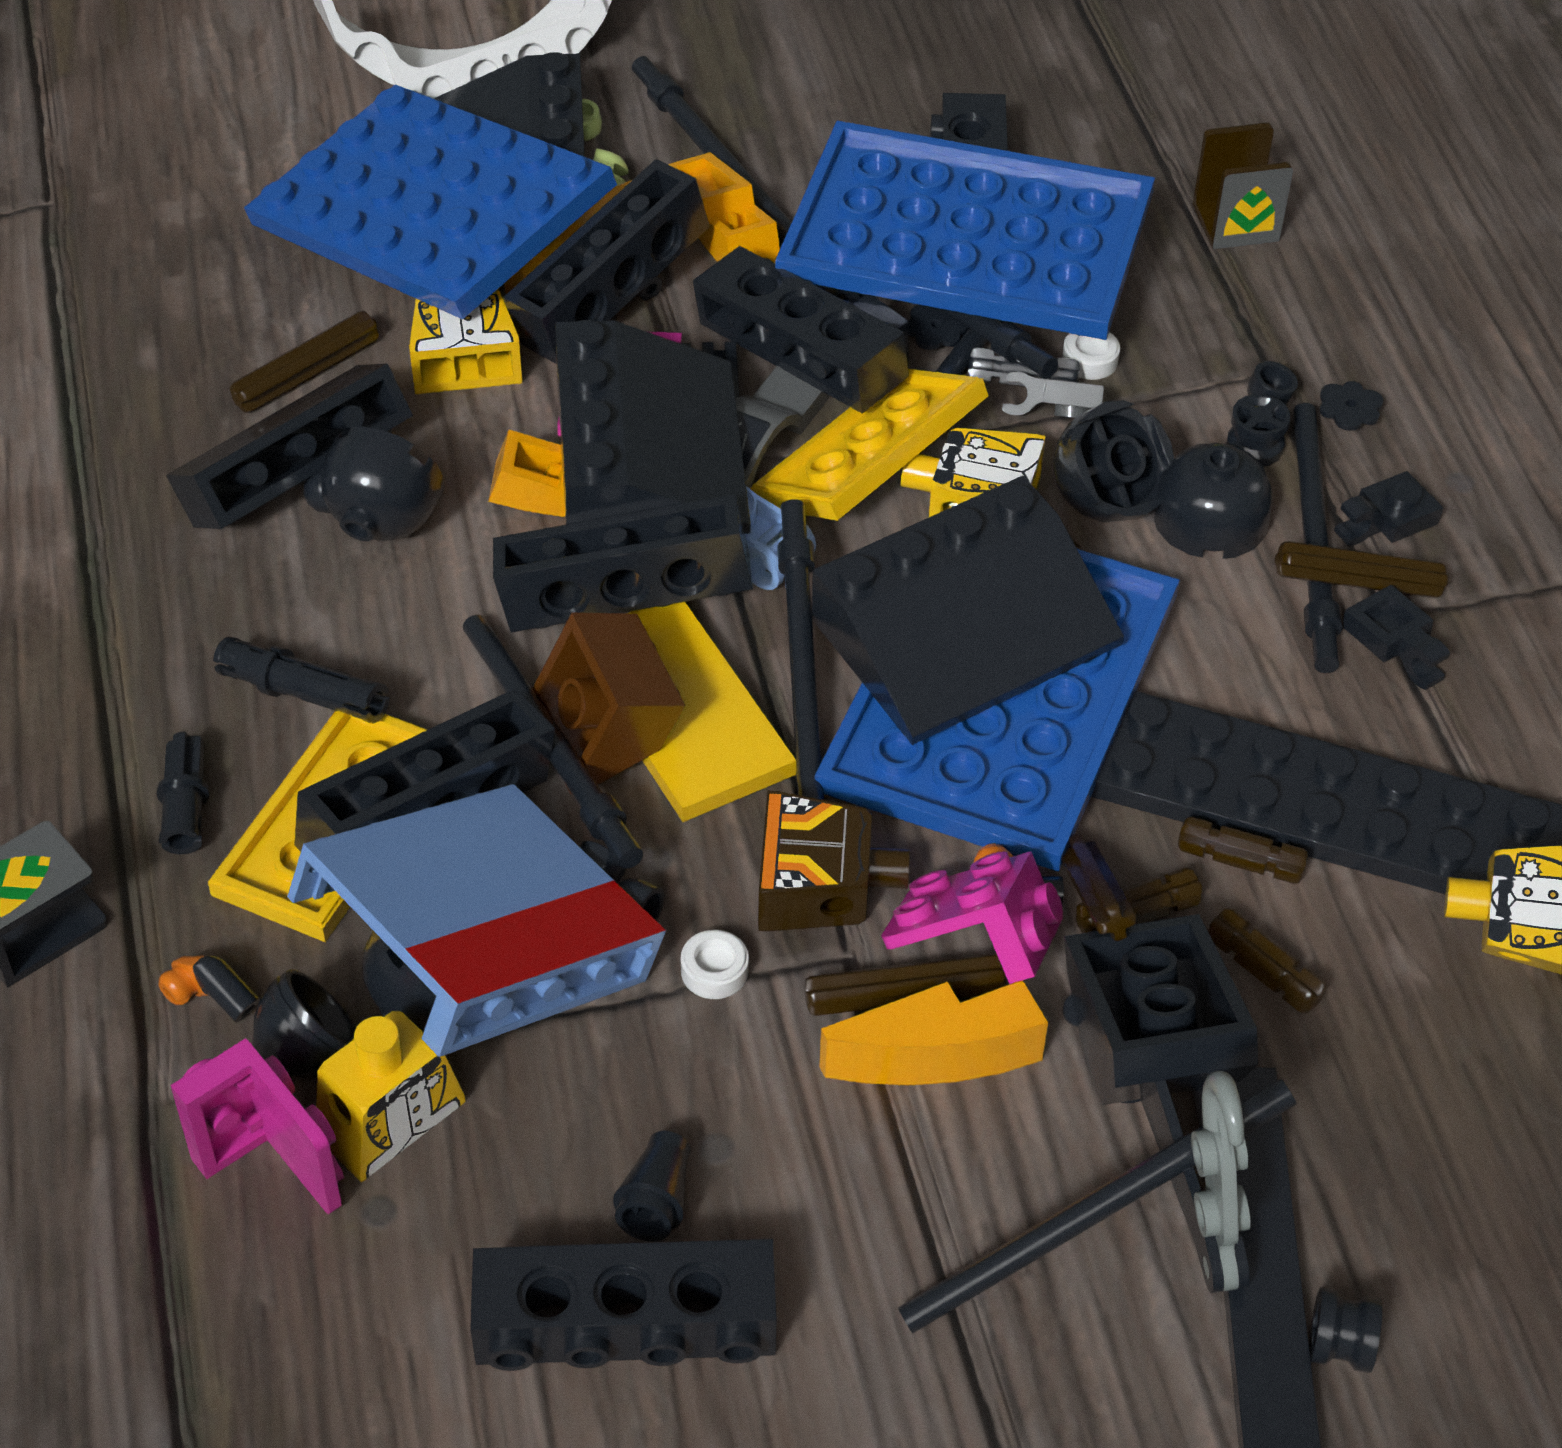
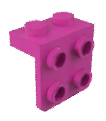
[881,851,1063,984]
[170,1038,344,1214]

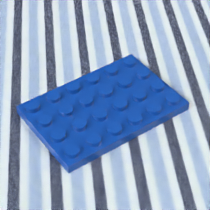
[244,84,617,320]
[775,121,1155,340]
[815,549,1180,872]

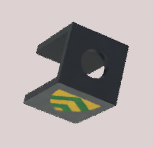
[0,821,108,988]

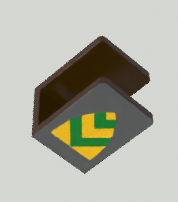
[1192,122,1293,249]

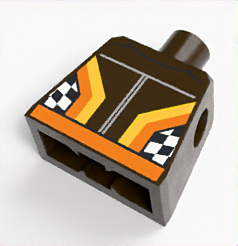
[758,790,910,932]

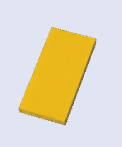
[750,369,989,521]
[628,602,796,822]
[208,711,427,943]

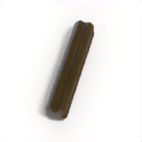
[229,311,379,413]
[1274,541,1449,598]
[1062,834,1137,941]
[804,953,1006,1016]

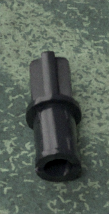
[156,731,210,855]

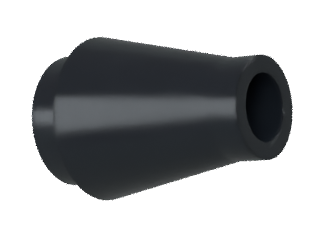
[613,1131,691,1241]

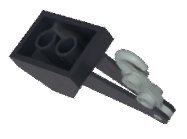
[1064,914,1258,1293]

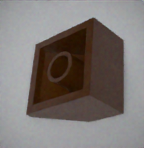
[532,612,686,795]

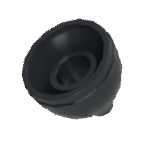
[252,969,356,1077]

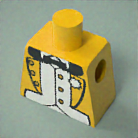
[409,288,522,394]
[901,428,1046,517]
[1444,846,1562,975]
[316,1011,466,1183]

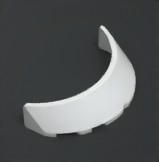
[313,0,612,98]

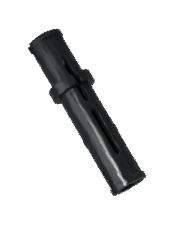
[213,636,390,724]

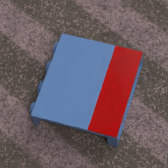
[287,784,666,1057]

